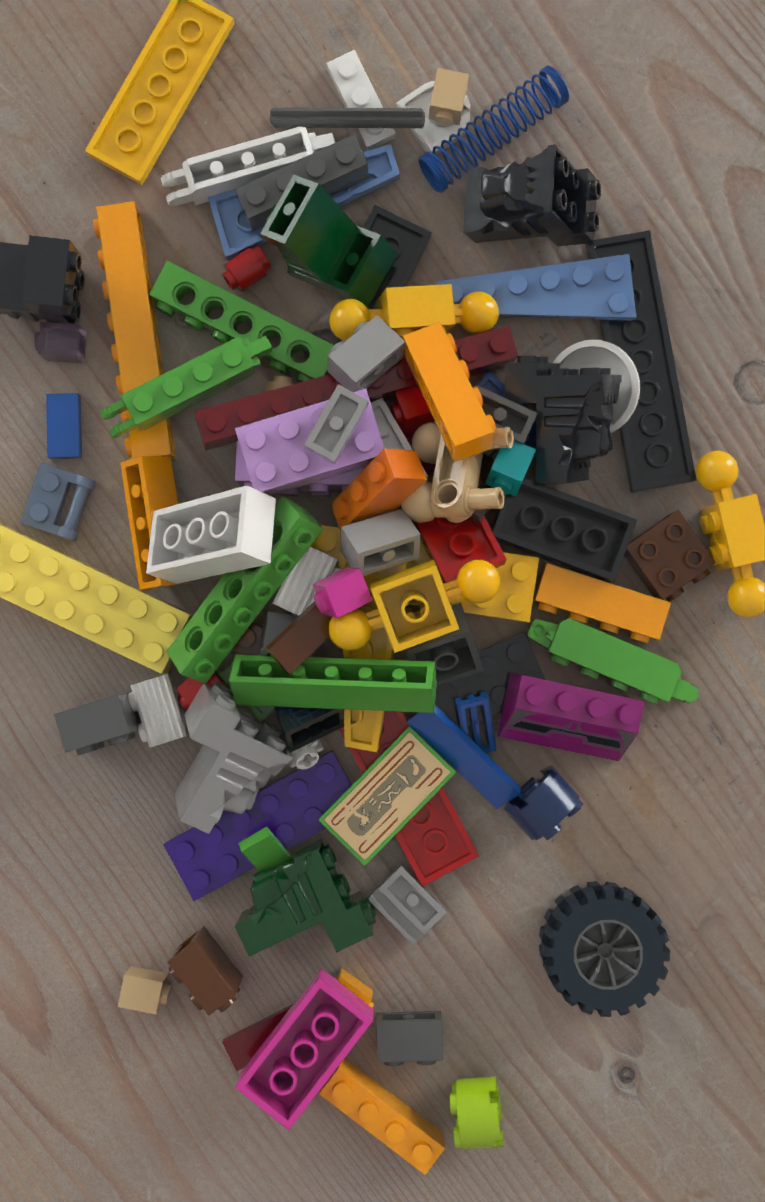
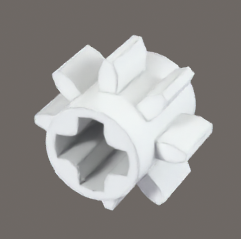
[288,739,323,769]

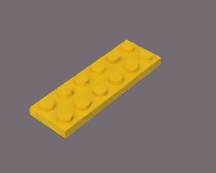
[85,0,235,186]

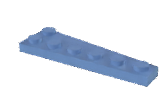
[208,144,400,260]
[437,254,636,321]

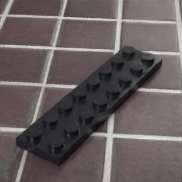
[585,230,696,493]

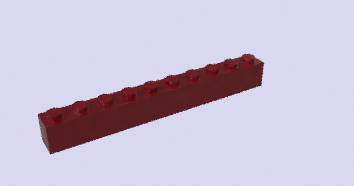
[195,325,519,451]

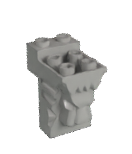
[174,683,292,834]

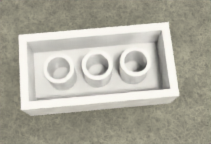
[146,485,276,584]

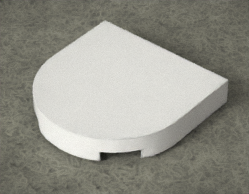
[396,81,471,155]

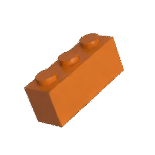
[331,448,427,532]

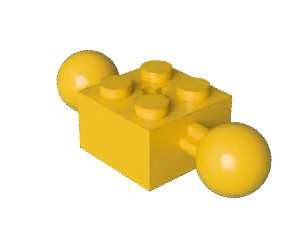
[329,284,499,341]
[696,450,765,618]
[329,559,500,653]

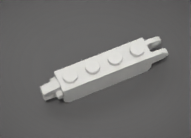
[161,127,335,206]

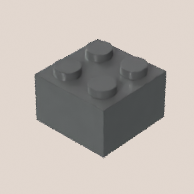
[405,602,484,687]
[54,692,141,756]

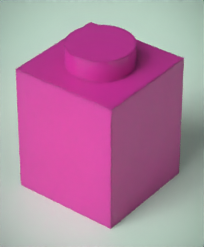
[312,567,373,618]

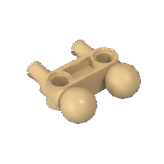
[401,422,514,523]

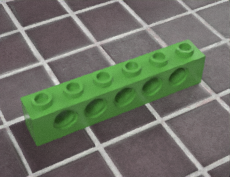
[149,260,334,382]
[166,496,323,684]

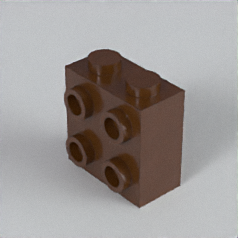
[624,510,716,602]
[167,926,243,1015]

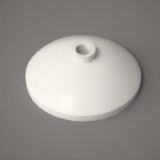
[553,340,640,433]

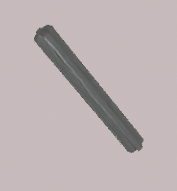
[270,108,425,129]

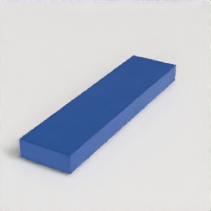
[406,705,521,809]

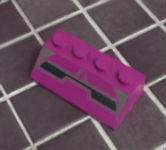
[497,672,645,761]

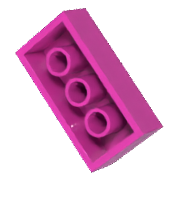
[235,968,374,1130]

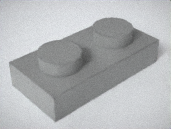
[304,384,369,464]

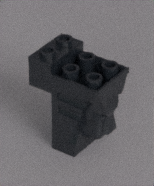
[463,144,601,246]
[0,235,85,331]
[505,356,622,484]

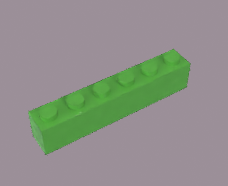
[229,654,437,713]

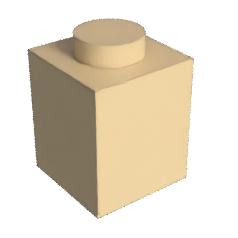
[429,68,469,126]
[118,966,171,1015]

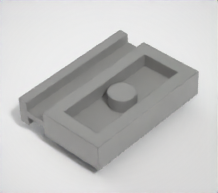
[368,864,447,946]

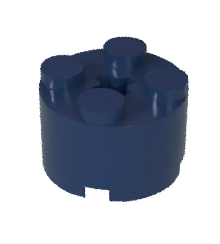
[504,766,583,840]

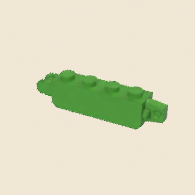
[99,336,272,438]
[526,618,700,705]

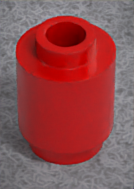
[222,246,271,292]

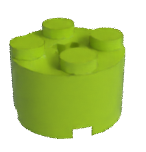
[450,1076,504,1150]

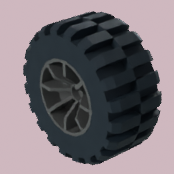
[539,881,670,1017]

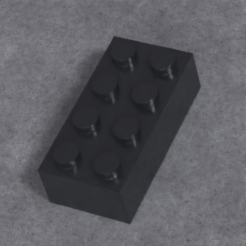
[491,478,637,583]

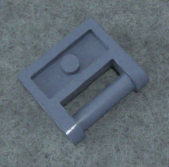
[20,463,96,541]

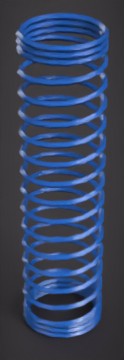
[418,65,569,193]

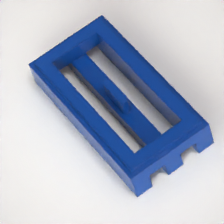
[454,691,496,753]

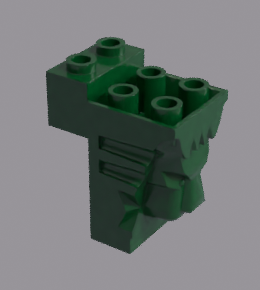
[260,175,398,308]
[235,839,377,957]

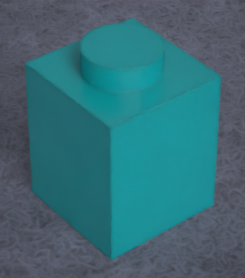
[485,440,536,497]

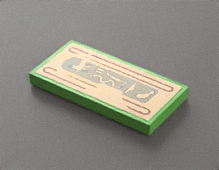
[318,726,456,866]

